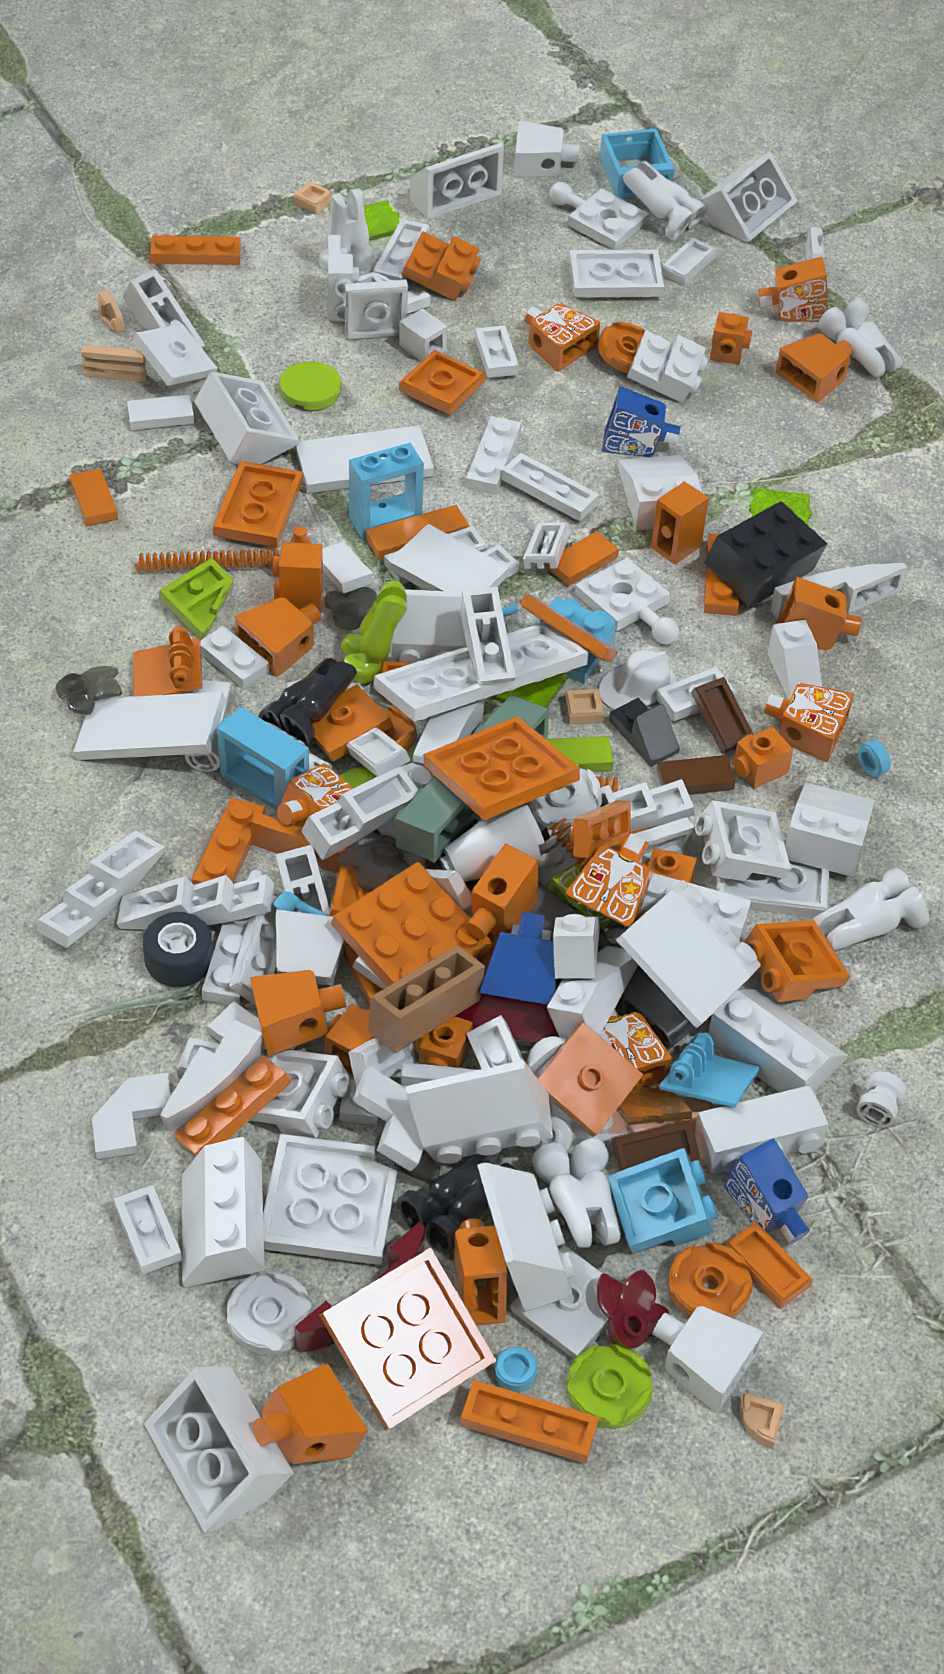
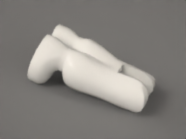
[623,161,707,241]
[319,188,373,272]
[818,298,903,377]
[813,867,929,951]
[532,1138,620,1248]

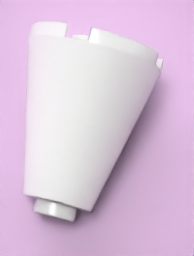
[440,804,549,882]

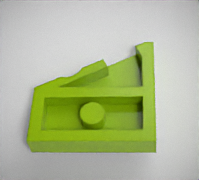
[159,558,234,640]

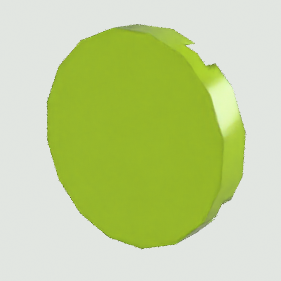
[279,361,342,411]
[566,1344,653,1429]

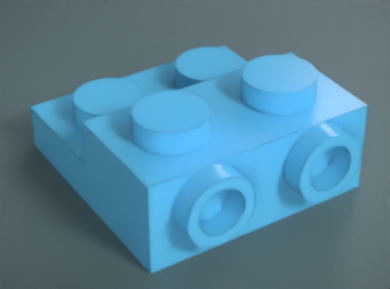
[540,597,617,684]
[608,1148,718,1253]

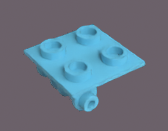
[659,1033,761,1107]

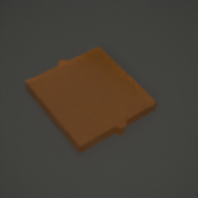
[617,1085,692,1125]

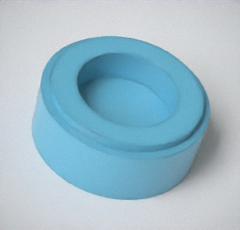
[858,740,891,777]
[494,1347,538,1393]

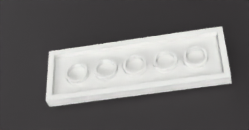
[373,622,588,721]

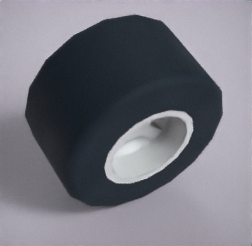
[143,912,213,987]

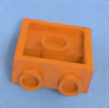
[401,231,482,301]
[744,920,851,1002]

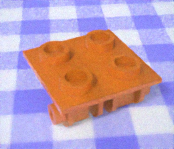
[133,626,203,697]

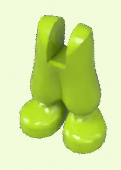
[340,580,407,683]

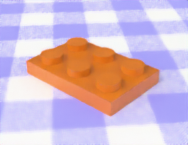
[213,460,303,547]

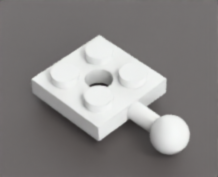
[550,182,649,250]
[575,558,679,644]

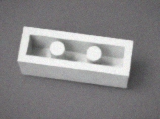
[694,1085,829,1174]

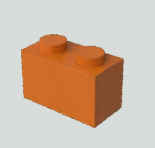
[651,481,709,565]

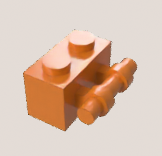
[273,526,324,614]

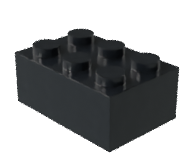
[704,501,828,607]

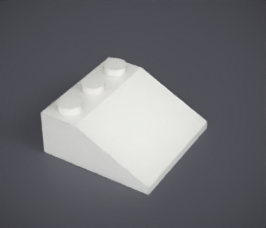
[616,880,761,1028]

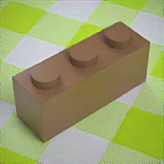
[367,945,485,1053]

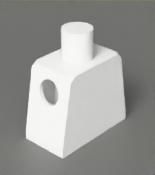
[514,121,579,177]
[276,910,347,985]
[653,1306,764,1413]

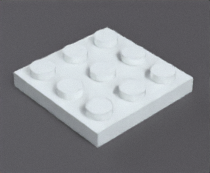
[263,1134,399,1265]

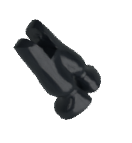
[258,658,357,747]
[397,1154,517,1254]

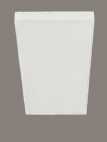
[295,425,434,493]
[73,692,226,760]

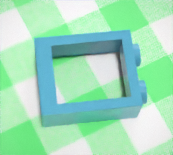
[600,129,675,198]
[349,443,424,539]
[217,707,309,811]

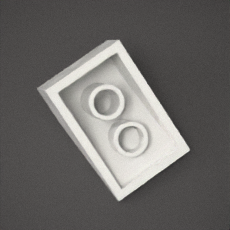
[618,455,702,531]
[785,782,875,877]

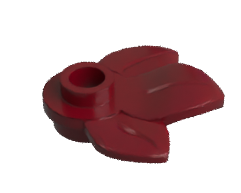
[597,1270,669,1349]

